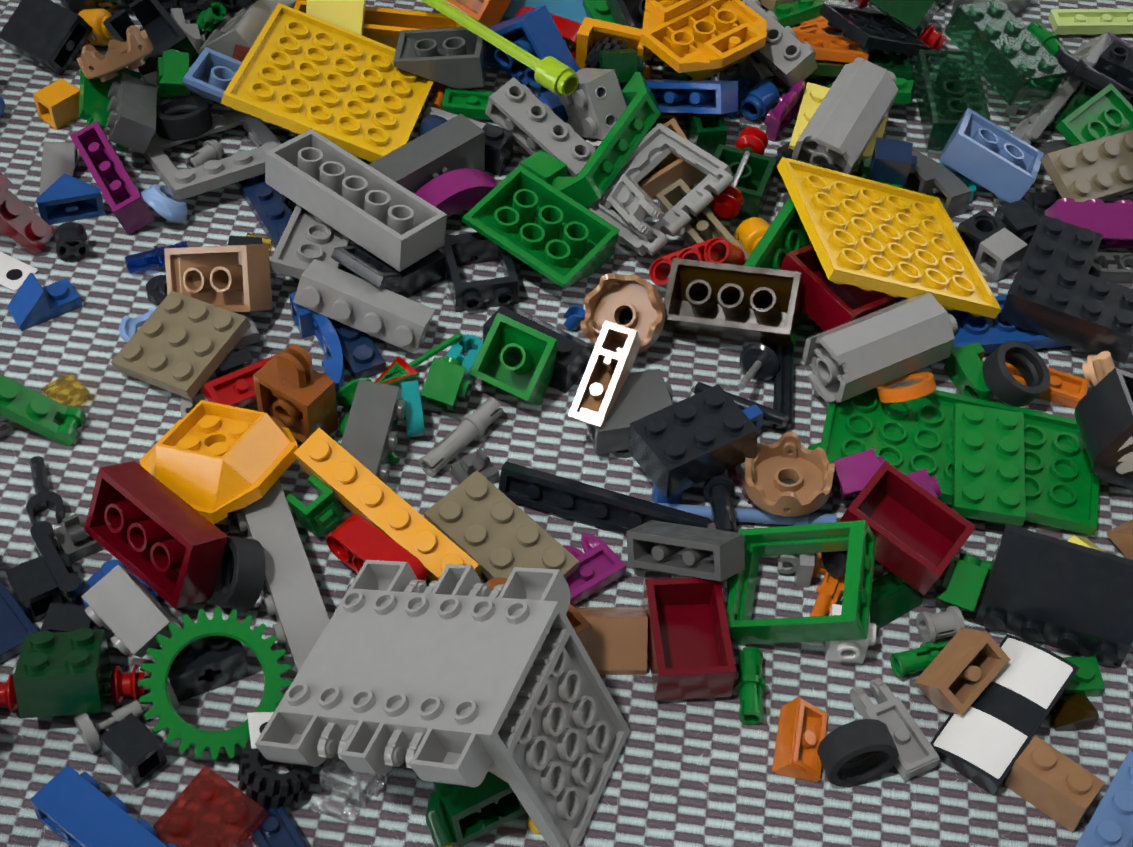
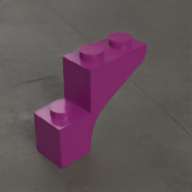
[832,448,941,501]

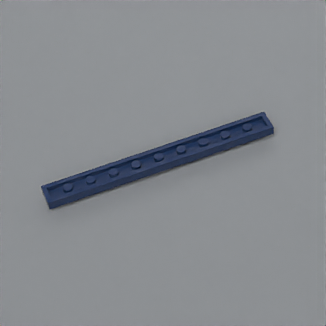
[235,173,386,380]

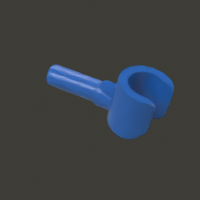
[563,305,585,330]

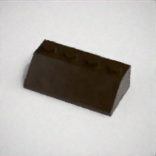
[664,258,802,347]

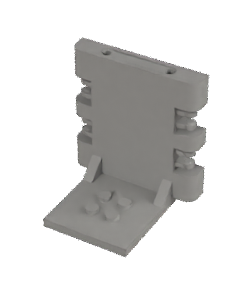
[255,560,630,847]

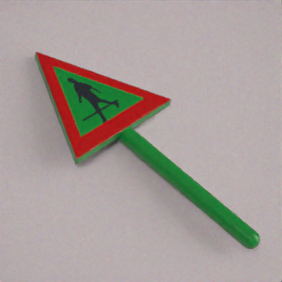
[375,332,463,385]

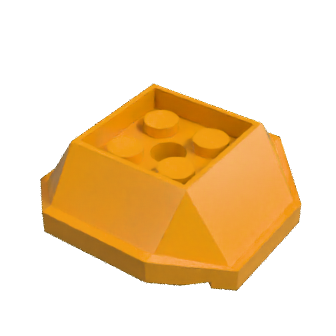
[641,0,767,80]
[139,400,298,525]

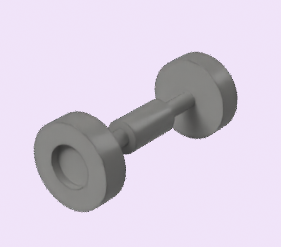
[74,680,180,754]

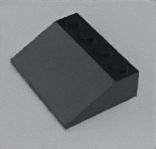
[973,524,1133,667]

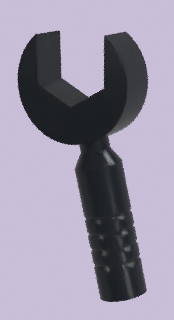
[26,456,65,525]

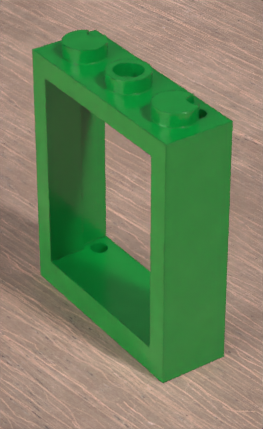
[726,520,877,645]

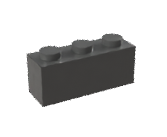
[106,72,157,154]
[340,380,407,484]
[626,520,745,581]

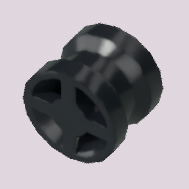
[54,222,89,263]

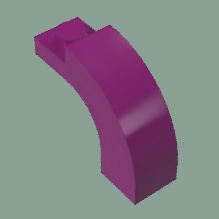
[415,168,498,218]

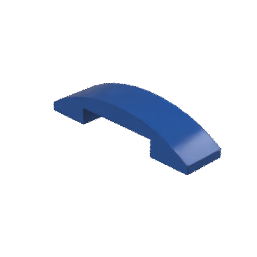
[289,292,345,406]

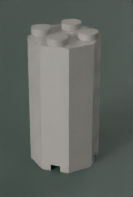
[792,58,899,175]
[802,292,958,402]

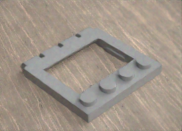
[142,110,282,201]
[585,123,734,256]

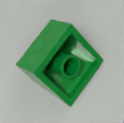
[469,313,559,406]

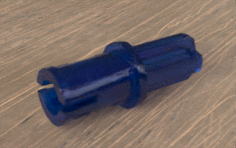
[125,241,188,274]

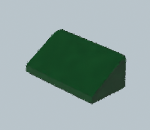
[839,571,923,630]

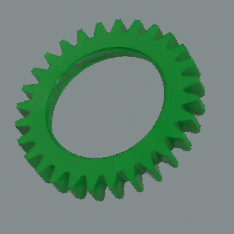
[138,608,292,761]

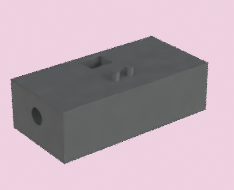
[369,113,485,194]

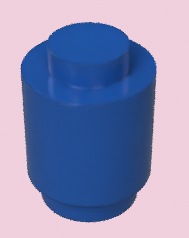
[740,80,779,120]

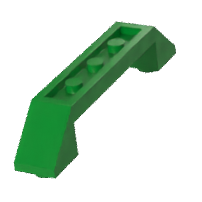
[552,72,661,207]

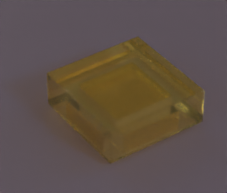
[41,372,91,407]

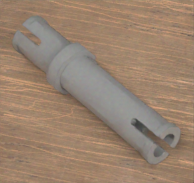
[419,397,504,477]

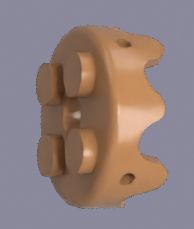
[76,25,154,82]
[580,273,665,355]
[744,432,835,517]

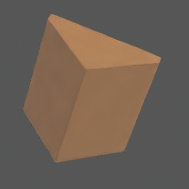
[575,607,648,675]

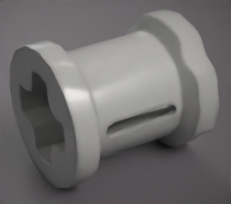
[916,606,965,643]

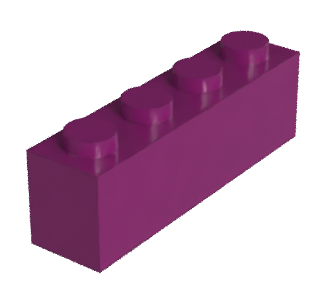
[70,121,156,235]
[1045,198,1133,248]

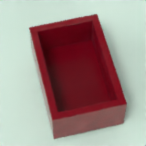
[780,244,897,331]
[839,461,976,595]
[642,577,736,701]

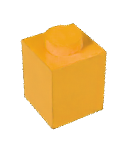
[33,78,80,130]

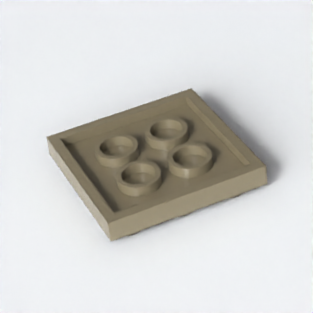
[111,290,251,400]

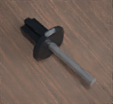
[738,343,779,390]

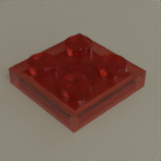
[153,765,268,847]

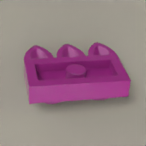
[764,81,805,142]
[563,533,626,606]

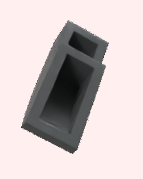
[903,149,972,218]

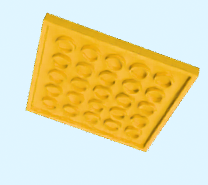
[221,3,435,162]
[777,157,1001,319]

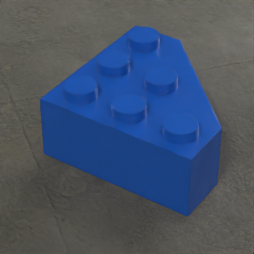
[487,5,580,98]

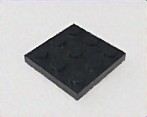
[819,4,932,59]

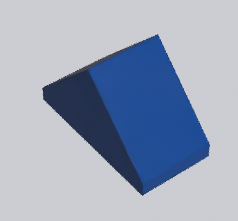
[36,173,106,225]

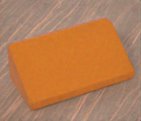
[772,697,828,782]

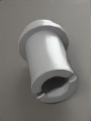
[185,139,224,169]

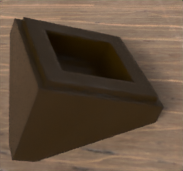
[1050,693,1099,731]

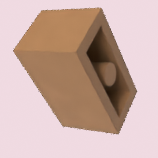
[914,628,1010,715]
[1004,735,1106,833]

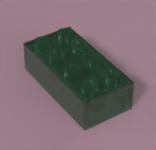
[944,0,1067,106]
[912,50,991,151]

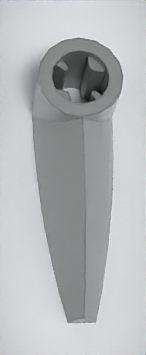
[39,142,78,196]

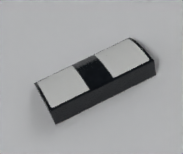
[930,634,1079,796]

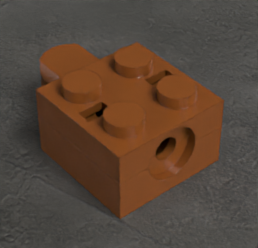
[253,344,339,445]

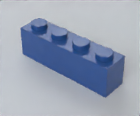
[619,79,738,114]
[30,765,178,847]

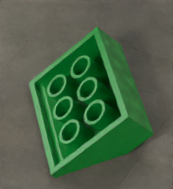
[462,165,620,289]

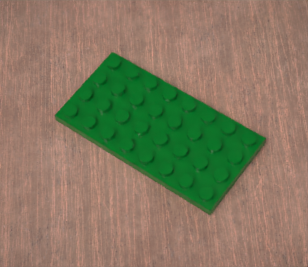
[820,388,1100,536]

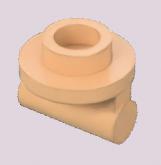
[1082,351,1115,387]

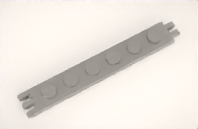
[1011,33,1111,144]

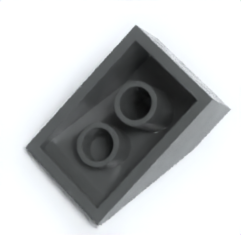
[393,27,489,90]

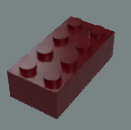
[84,461,228,609]

